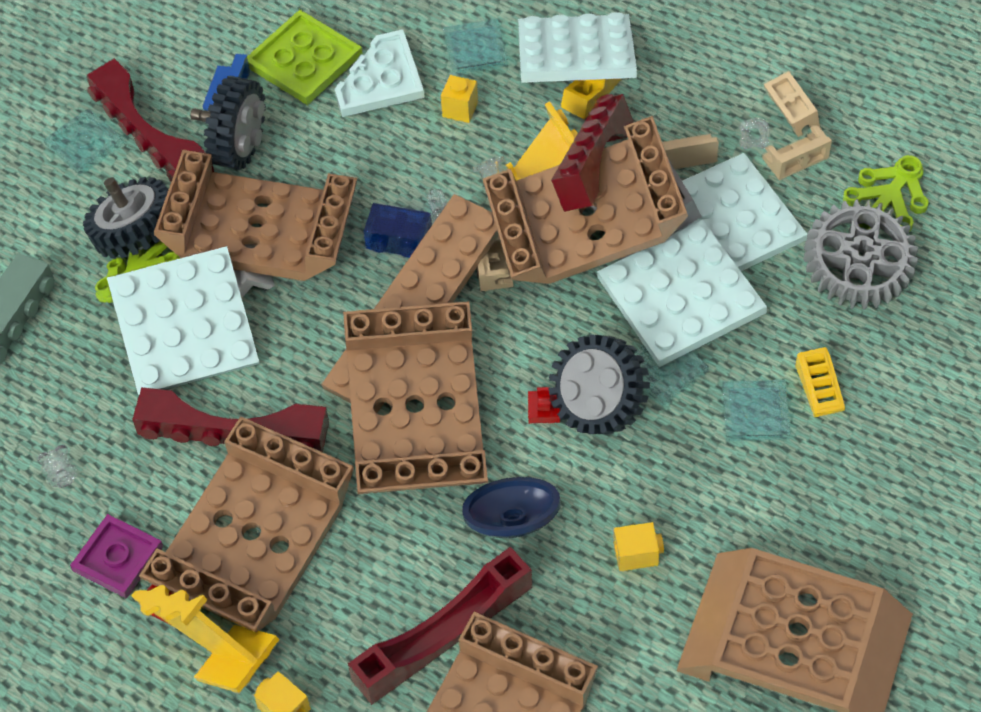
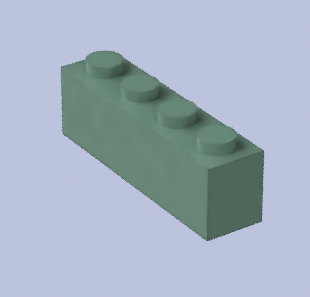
[0,253,55,364]

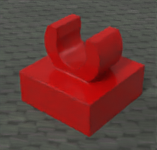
[528,387,560,424]

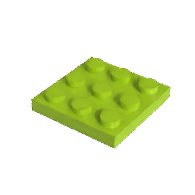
[247,9,363,105]

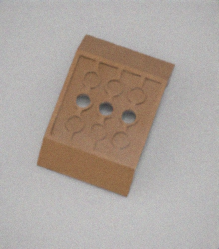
[483,116,688,284]
[154,150,357,281]
[343,301,488,494]
[139,416,354,633]
[677,548,913,712]
[427,612,598,712]

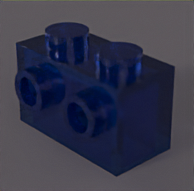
[364,203,432,258]

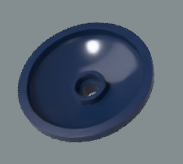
[462,477,561,538]

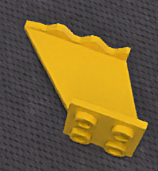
[506,101,578,180]
[131,585,280,693]

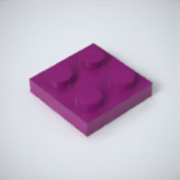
[70,514,163,599]

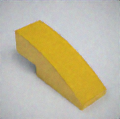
[561,78,622,119]

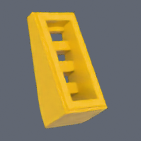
[795,347,845,417]

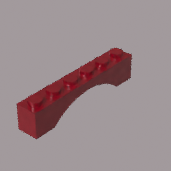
[86,58,214,182]
[551,94,634,212]
[132,387,329,452]
[348,547,532,705]

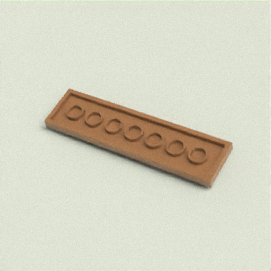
[321,194,499,413]

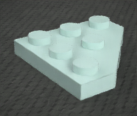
[335,29,425,117]

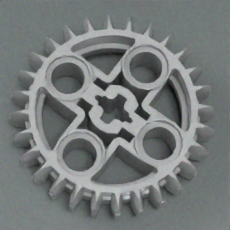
[803,199,918,310]

